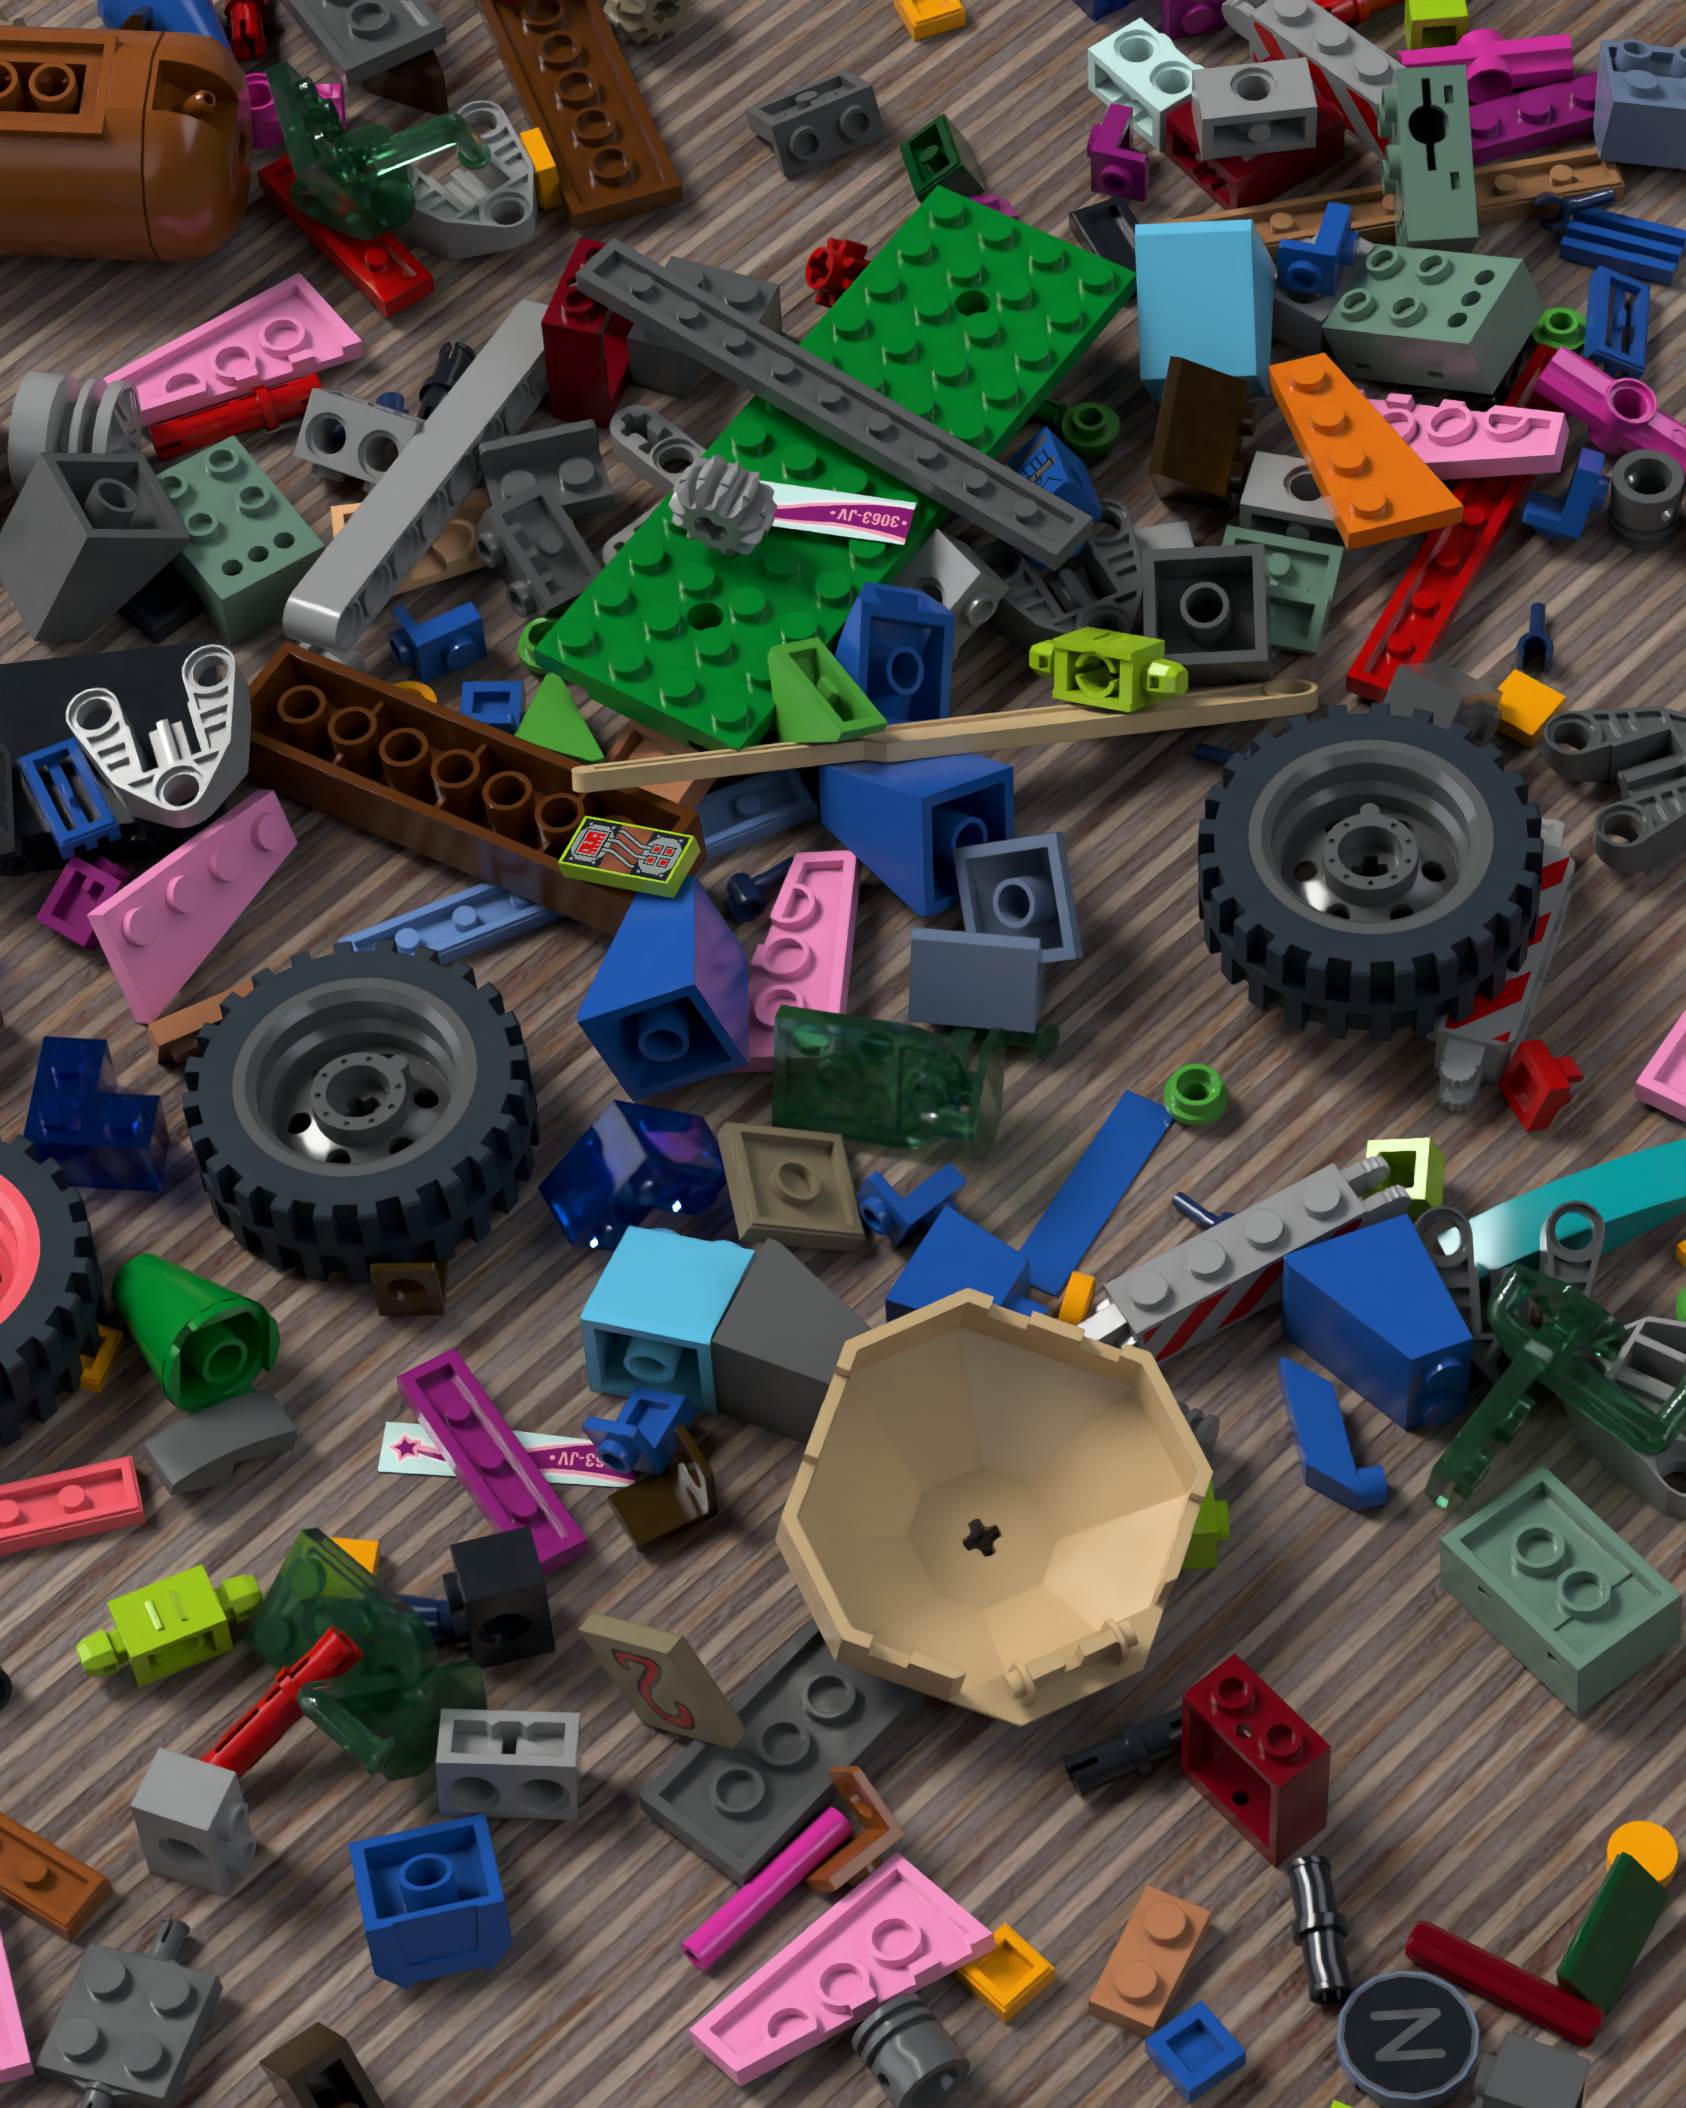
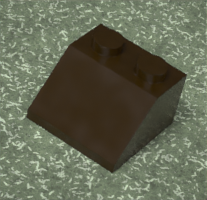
[1148,356,1259,510]

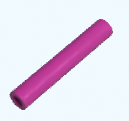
[681,1807,853,1971]

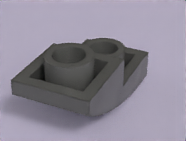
[142,1389,298,1495]

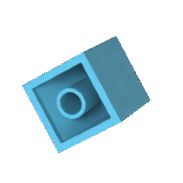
[1135,219,1275,404]
[580,1225,756,1416]

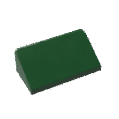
[899,113,986,204]
[1556,1851,1668,2014]

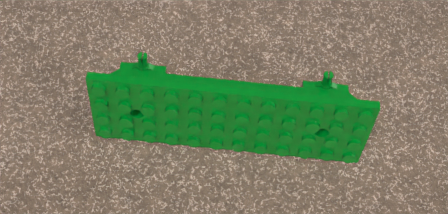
[534,185,1137,752]

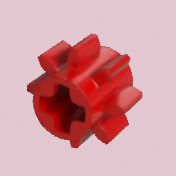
[805,237,871,308]

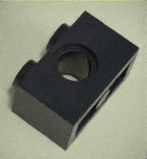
[442,1526,556,1671]

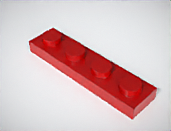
[257,145,435,319]

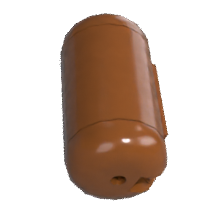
[0,25,253,262]

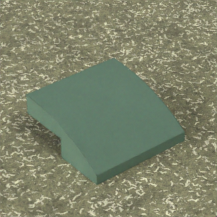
[1222,525,1346,656]

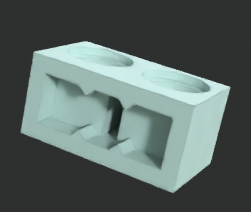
[1088,18,1205,152]

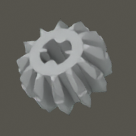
[668,454,778,557]

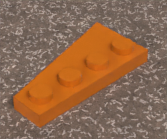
[1268,352,1464,551]

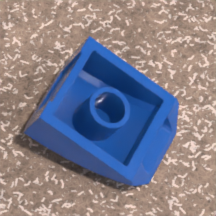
[835,581,955,725]
[348,1813,513,1990]

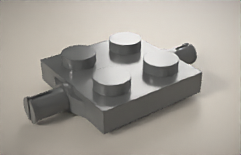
[35,1917,223,2108]

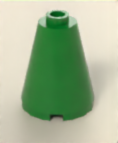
[111,1253,281,1415]

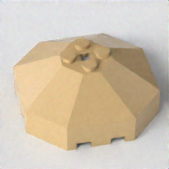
[775,1288,1213,1728]

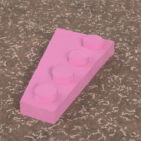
[103,273,364,427]
[1358,389,1570,480]
[87,789,298,1024]
[723,850,862,1074]
[689,1852,996,2087]

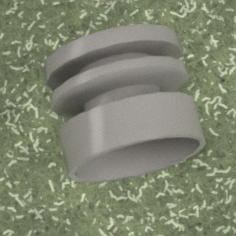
[8,371,142,494]

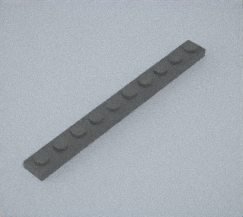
[576,238,1093,571]

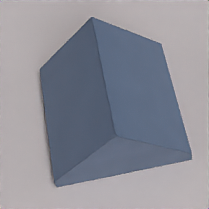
[952,831,1083,963]
[908,927,1046,1033]

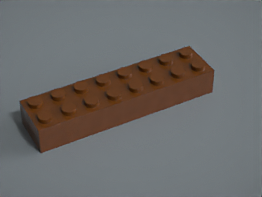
[244,640,708,936]

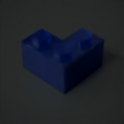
[23,1036,170,1192]
[538,1099,727,1252]

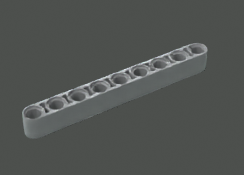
[283,299,549,653]

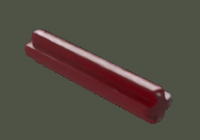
[1405,1921,1605,2047]

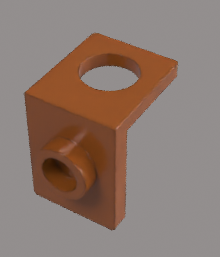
[803,1766,905,1891]

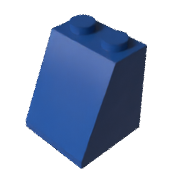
[819,753,1015,917]
[577,874,749,1102]
[1281,1213,1473,1431]

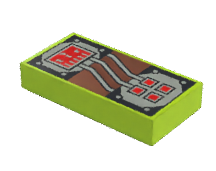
[558,816,701,898]

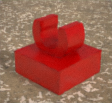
[1498,1039,1585,1132]

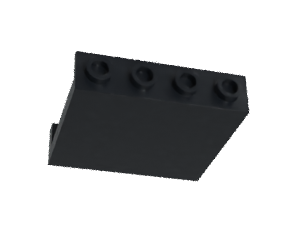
[0,640,228,876]

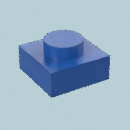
[1145,2000,1246,2104]

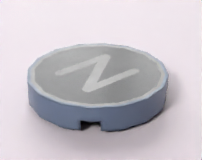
[1336,1970,1479,2108]

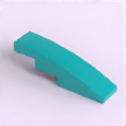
[1437,1138,1686,1292]

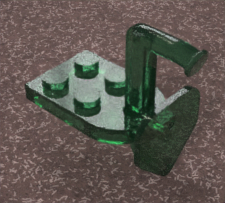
[265,60,491,241]
[771,1004,1060,1161]
[1424,1263,1686,1510]
[243,1527,488,1781]

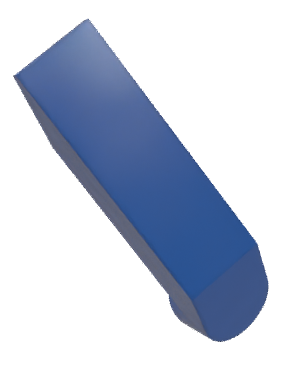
[1278,1357,1389,1510]

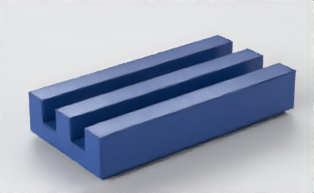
[1559,208,1686,286]
[1583,265,1651,380]
[17,737,122,860]

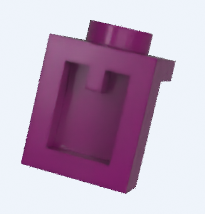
[35,855,131,952]

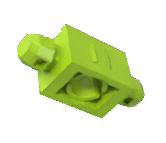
[1029,626,1189,713]
[76,1564,265,1688]

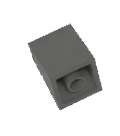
[0,452,191,641]
[711,1238,872,1445]

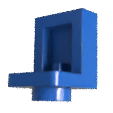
[1277,202,1360,297]
[1522,447,1611,539]
[387,602,487,684]
[460,681,526,735]
[856,1162,967,1247]
[582,1386,698,1475]

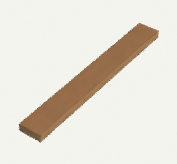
[1162,147,1625,260]

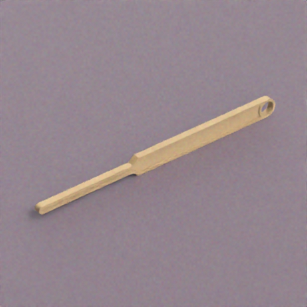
[572,679,1318,793]

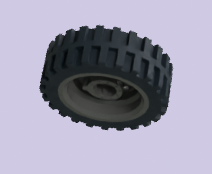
[1198,703,1544,1042]
[182,940,540,1284]

